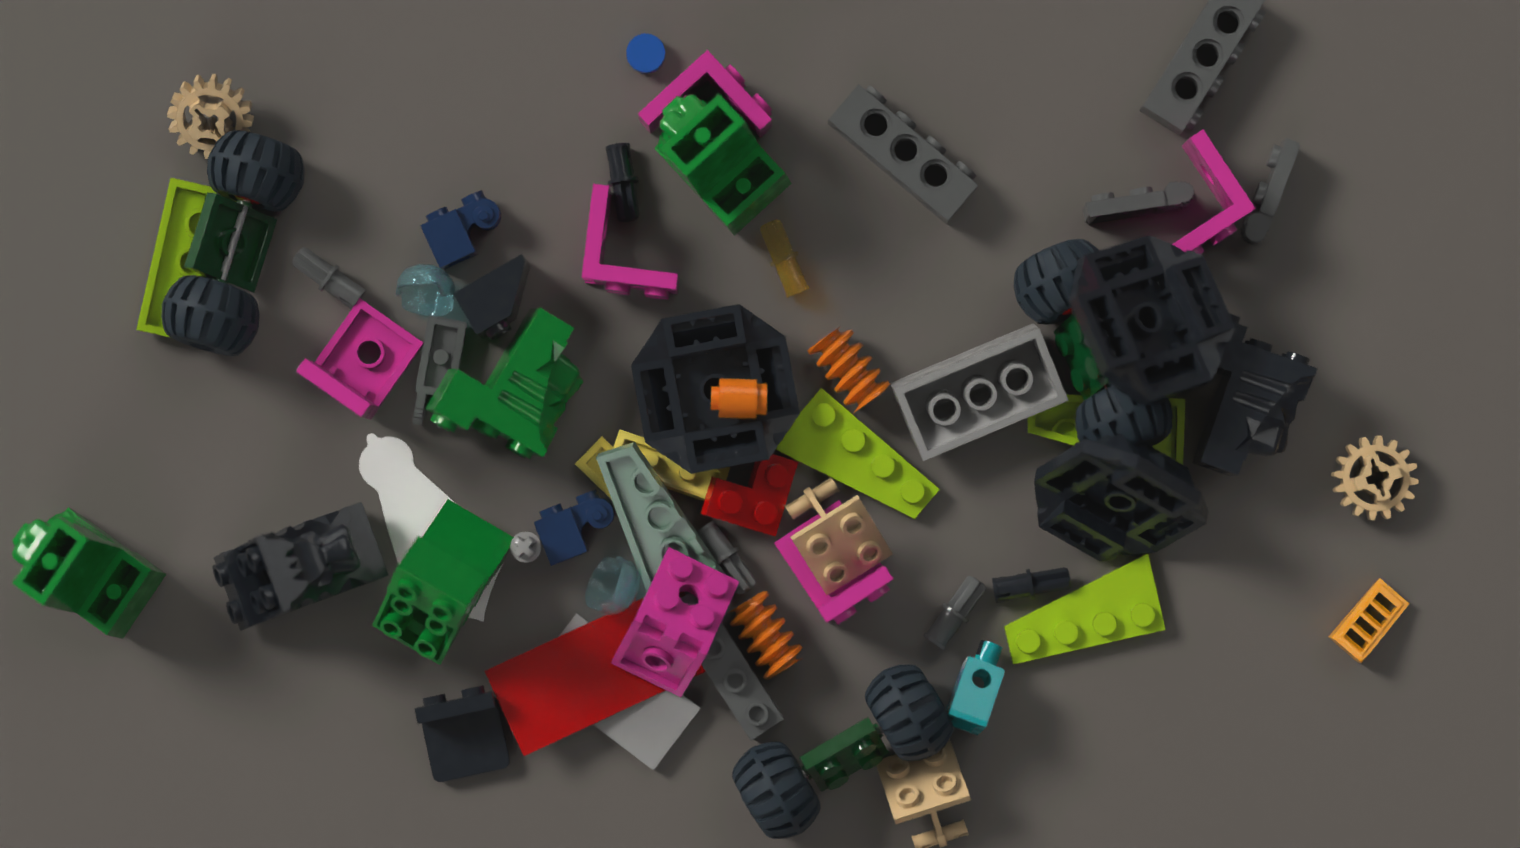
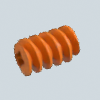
[807,327,890,414]
[728,591,802,680]

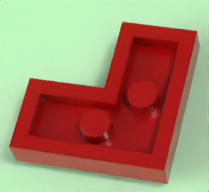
[700,454,798,537]

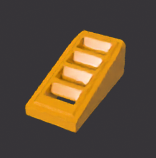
[1328,578,1410,663]

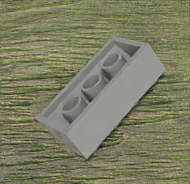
[890,323,1068,461]

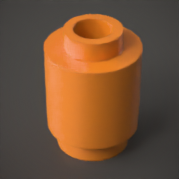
[711,378,767,419]

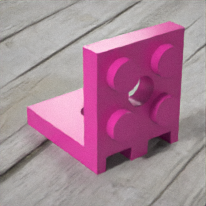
[638,50,772,138]
[1172,129,1256,254]
[581,184,680,300]
[296,298,423,420]
[774,500,893,625]
[611,547,740,697]

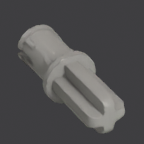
[510,531,542,563]

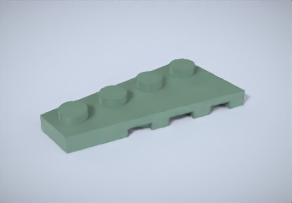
[596,442,725,592]

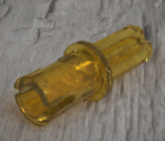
[760,219,810,298]

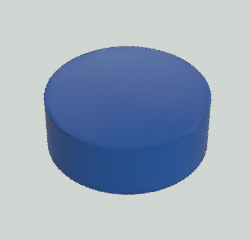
[626,33,666,74]

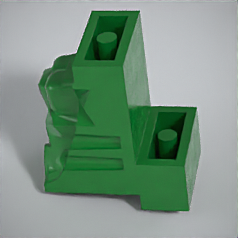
[654,94,792,236]
[425,308,583,460]
[372,499,514,665]
[12,507,166,639]

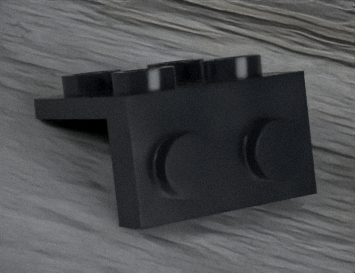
[414,685,510,782]

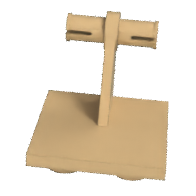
[785,477,893,595]
[876,739,971,848]

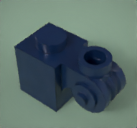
[420,190,502,271]
[534,489,615,566]

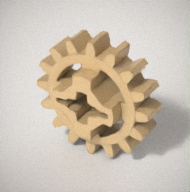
[167,74,254,159]
[1331,435,1419,520]

